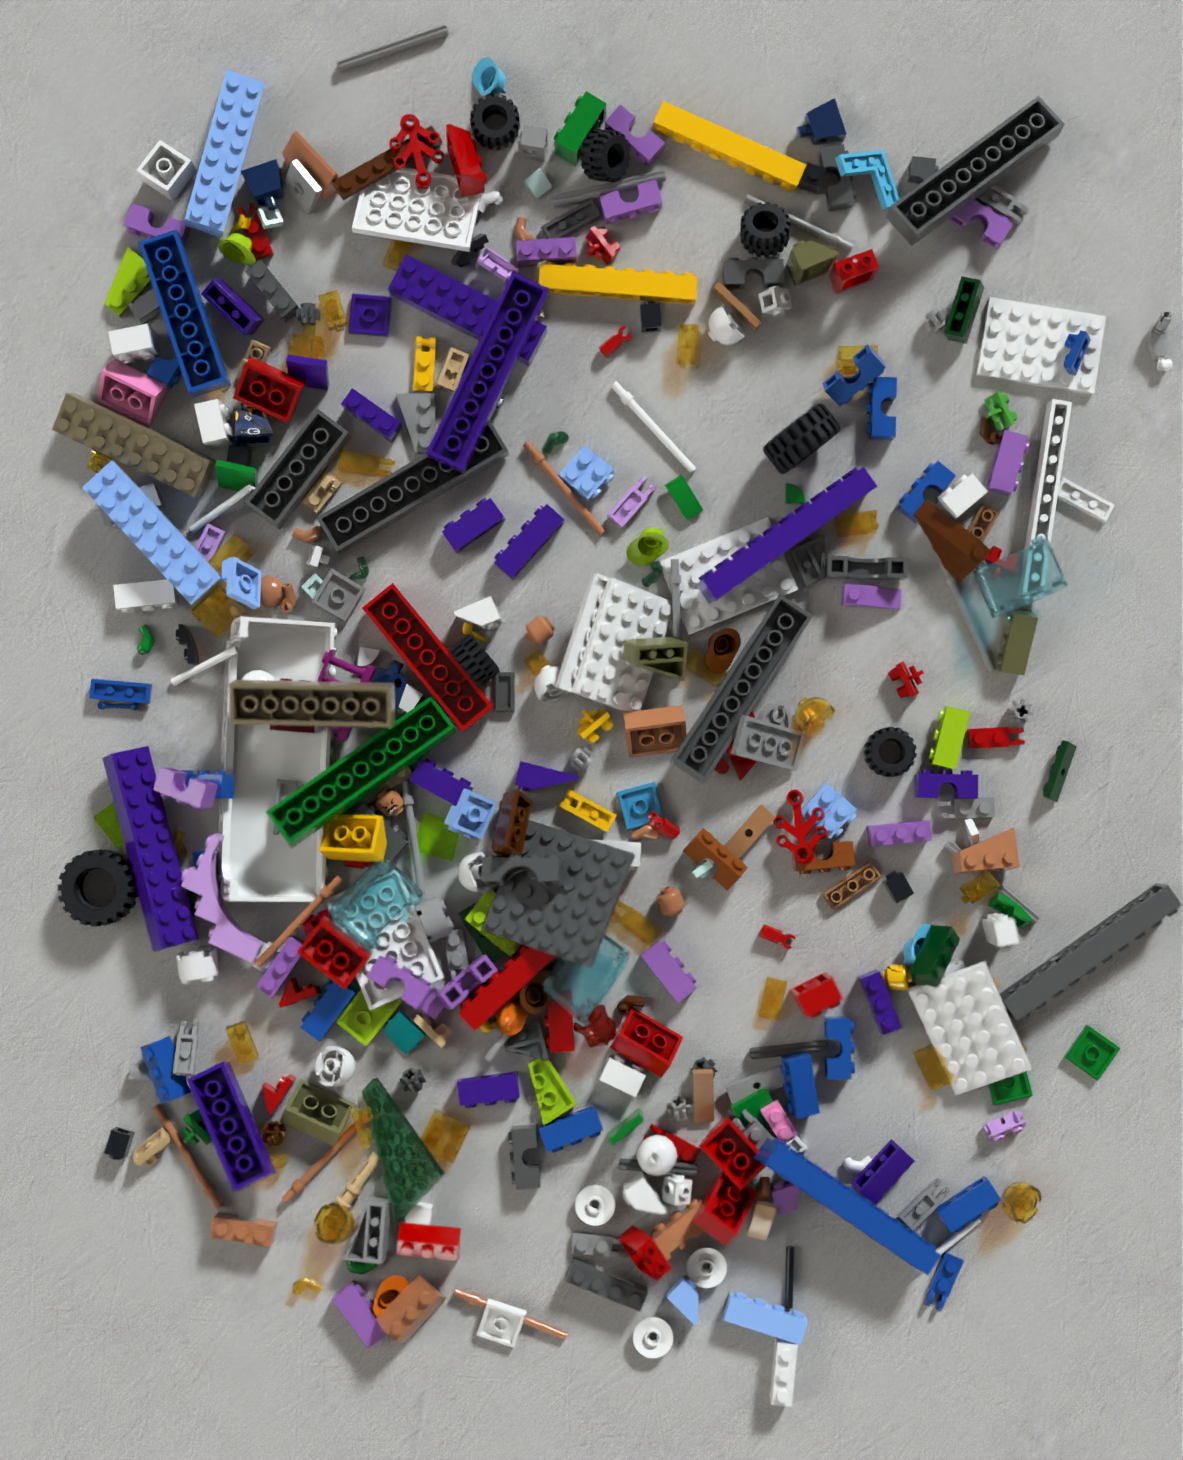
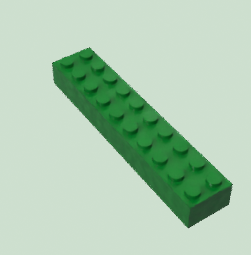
[266,696,456,848]

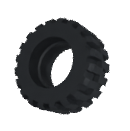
[763,403,841,474]
[57,850,139,927]

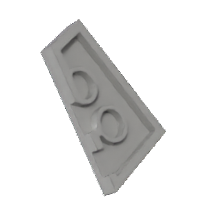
[396,393,436,454]

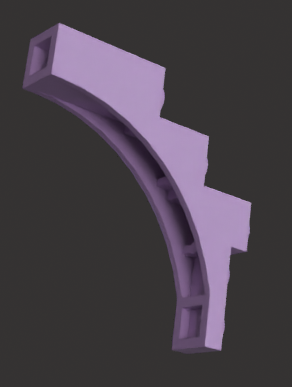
[181,833,265,963]

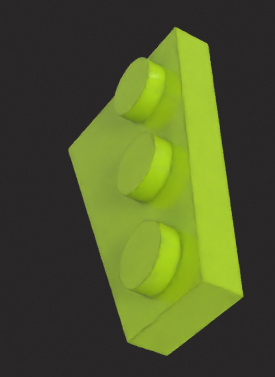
[104,247,152,318]
[528,1058,577,1126]

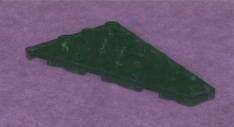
[362,1078,445,1223]

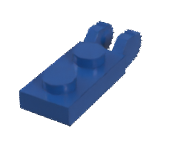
[924,1252,964,1312]

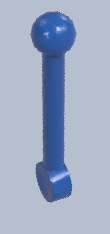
[97,702,139,711]

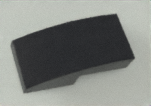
[451,234,489,268]
[176,624,199,665]

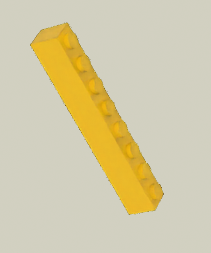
[653,101,807,192]
[539,262,698,305]

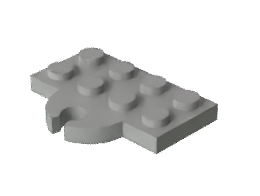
[731,703,806,771]

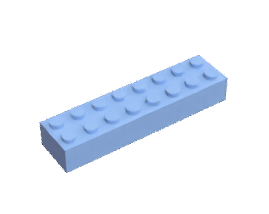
[183,69,265,238]
[82,460,224,607]

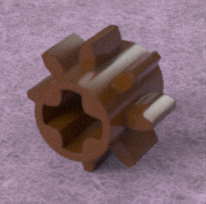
[261,1121,286,1147]

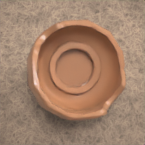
[260,576,285,608]

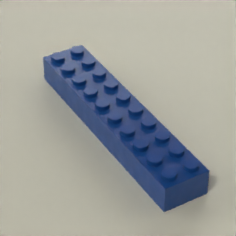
[754,1138,941,1276]

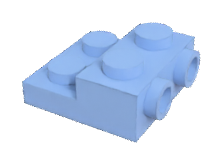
[559,445,614,501]
[221,557,262,609]
[802,783,857,839]
[444,788,497,840]

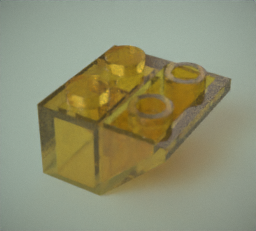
[188,583,246,638]
[416,1109,471,1163]

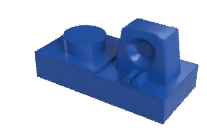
[1064,330,1091,376]

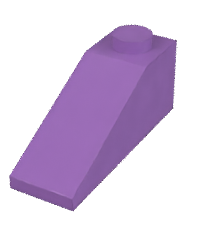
[841,584,901,610]

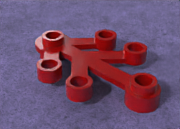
[389,114,444,189]
[773,789,828,865]

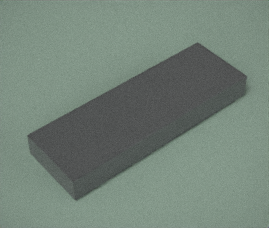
[541,199,602,239]

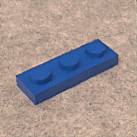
[89,679,152,704]

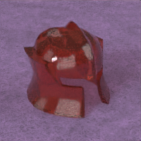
[573,1004,618,1047]

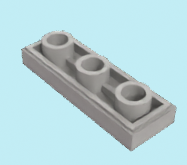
[725,1064,785,1105]

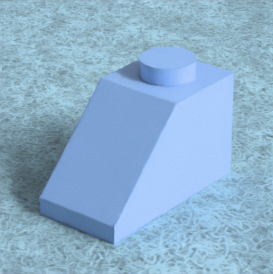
[666,1276,698,1326]

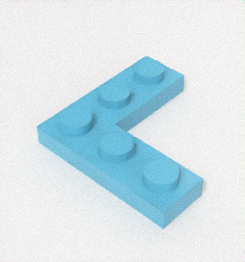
[835,150,899,210]

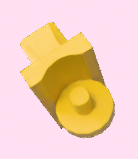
[576,708,614,744]

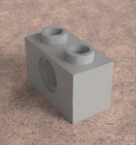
[517,125,548,162]

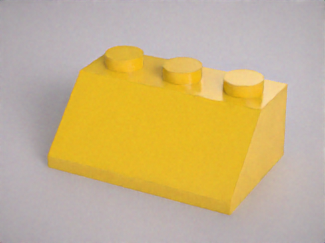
[319,814,387,862]

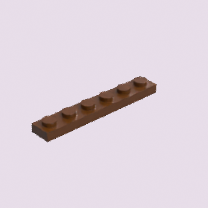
[332,125,442,201]

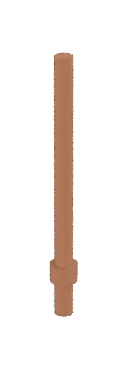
[523,441,605,536]
[254,875,343,968]
[152,1104,223,1209]
[282,1111,371,1203]
[453,1288,568,1340]

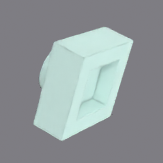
[257,207,283,229]
[301,573,323,598]
[692,860,713,878]

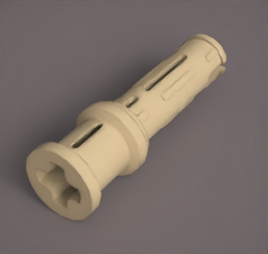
[335,1151,383,1210]

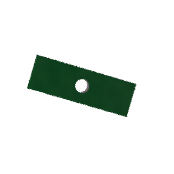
[1043,740,1077,802]
[457,903,506,962]

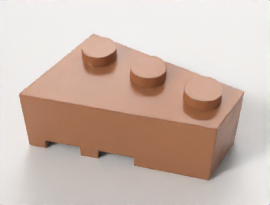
[952,828,1020,874]
[652,1198,704,1261]

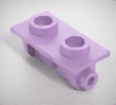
[477,248,519,283]
[983,1111,1027,1142]

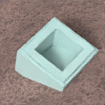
[525,168,552,199]

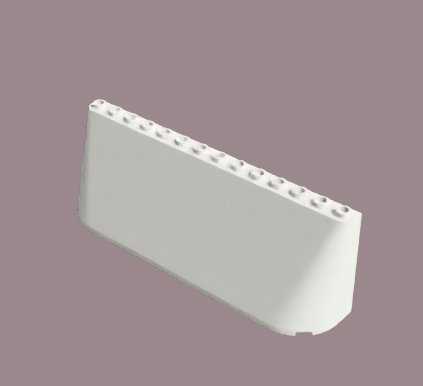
[217,617,337,902]

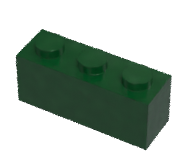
[944,276,984,344]
[909,925,960,987]

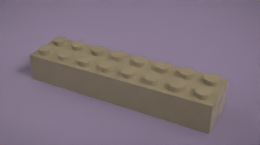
[52,393,217,498]
[229,680,395,727]

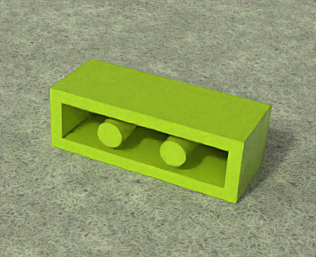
[928,706,970,770]

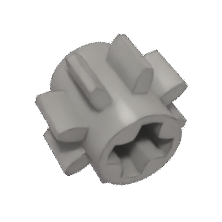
[924,307,949,333]
[1007,699,1033,724]
[569,747,594,771]
[667,1095,692,1121]

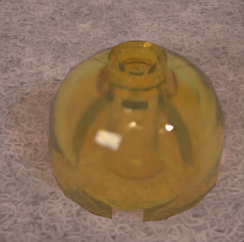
[795,697,835,735]
[1001,1181,1041,1224]
[314,1202,355,1244]

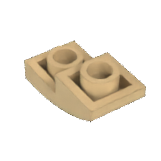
[236,340,271,379]
[746,1201,777,1241]

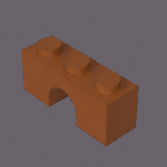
[683,828,748,891]
[792,841,855,875]

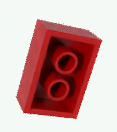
[233,357,306,423]
[790,972,843,1019]
[692,1171,758,1246]

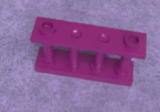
[317,649,377,742]

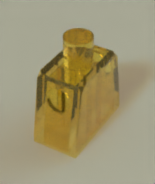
[285,324,325,366]

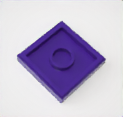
[349,293,392,337]
[286,355,329,390]

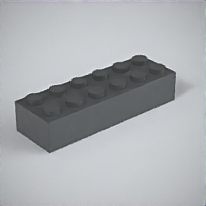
[244,408,352,530]

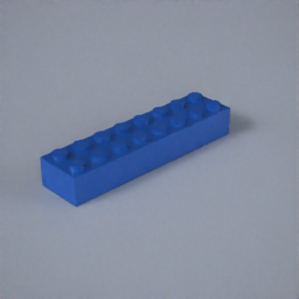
[138,230,231,398]

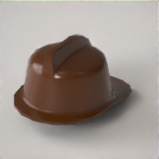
[705,628,741,674]
[519,970,560,1014]

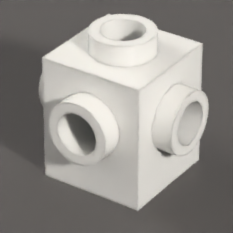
[759,286,792,316]
[662,1174,692,1206]

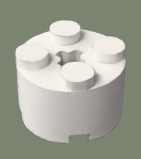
[176,947,220,984]

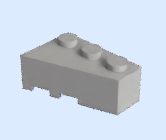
[343,1196,392,1264]

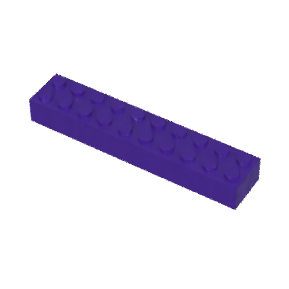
[426,272,550,474]
[696,467,877,604]
[102,746,199,952]

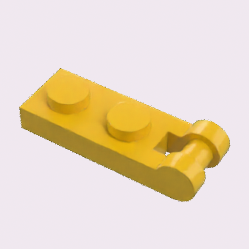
[413,336,437,393]
[559,789,617,832]

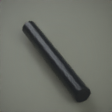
[785,1246,794,1309]

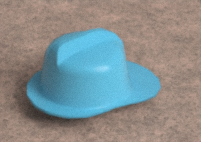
[472,57,506,97]
[903,923,931,965]

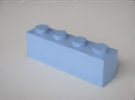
[722,1291,808,1345]

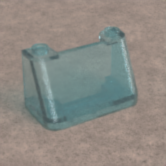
[973,536,1068,618]
[329,855,425,951]
[543,935,630,1024]

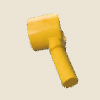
[230,215,251,233]
[462,623,487,643]
[480,1020,498,1033]

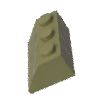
[786,240,839,286]
[280,1079,355,1147]

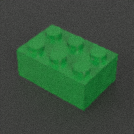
[554,91,606,166]

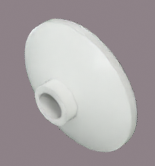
[575,1185,615,1226]
[687,1247,727,1288]
[633,1317,673,1358]

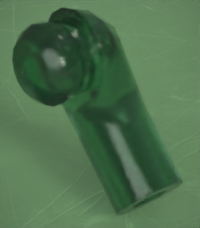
[541,431,569,454]
[642,561,664,587]

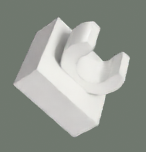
[306,545,330,567]

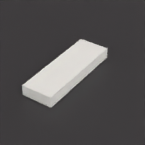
[1058,477,1115,523]

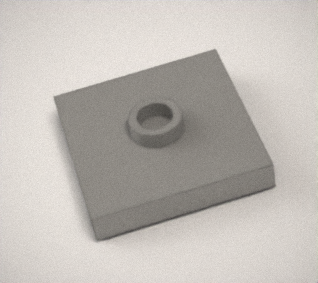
[283,159,322,214]
[311,568,365,622]

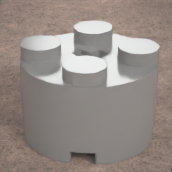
[414,896,454,943]

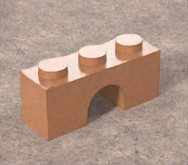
[210,1212,277,1247]

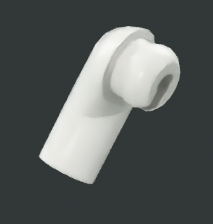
[478,191,503,214]
[843,1155,872,1174]

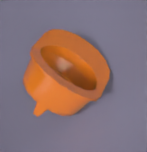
[496,991,528,1036]
[373,1275,409,1317]

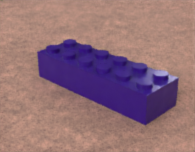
[187,1062,276,1192]

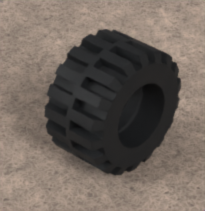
[470,94,520,150]
[580,129,631,182]
[740,202,790,257]
[450,634,500,687]
[864,727,917,777]

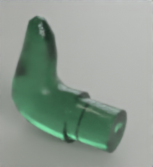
[349,556,369,580]

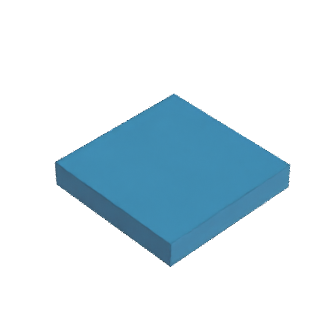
[616,782,664,830]

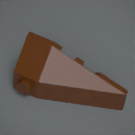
[914,499,991,581]

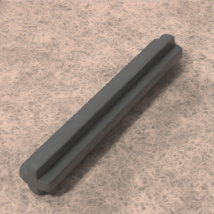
[749,1040,829,1059]
[619,1159,698,1175]

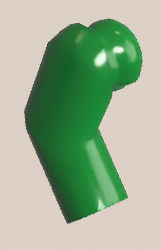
[137,625,155,655]
[347,1261,378,1275]

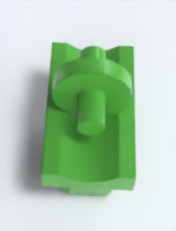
[984,391,1018,432]

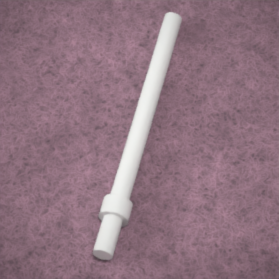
[611,381,696,474]

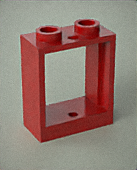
[829,249,879,294]
[617,1225,672,1282]

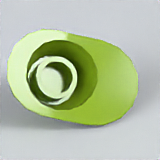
[218,233,256,266]
[626,528,669,566]

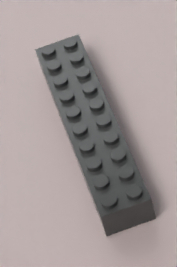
[886,96,1065,246]
[316,421,509,555]
[669,594,813,784]
[999,883,1182,1021]

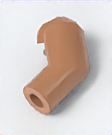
[515,217,534,241]
[292,526,322,543]
[280,583,297,613]

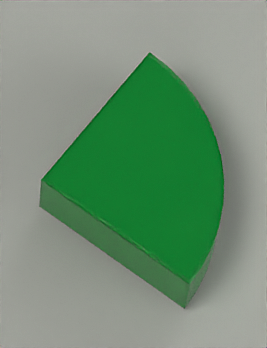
[785,483,806,504]

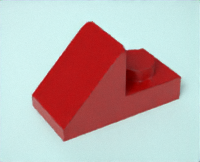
[279,978,322,1008]
[262,1074,296,1115]

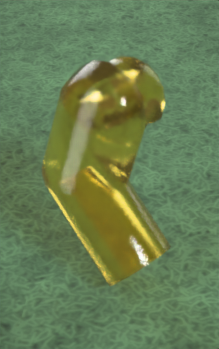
[173,829,187,859]
[292,1277,323,1295]

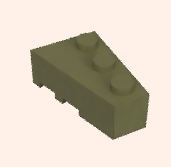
[996,605,1038,675]
[623,637,688,681]

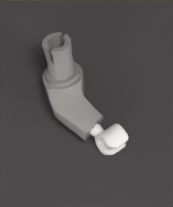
[1147,310,1174,371]

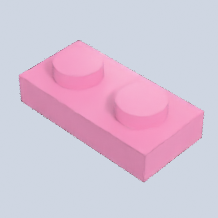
[760,1100,798,1142]

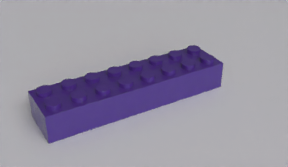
[388,255,547,366]

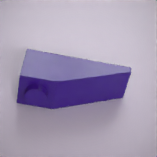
[515,761,578,792]

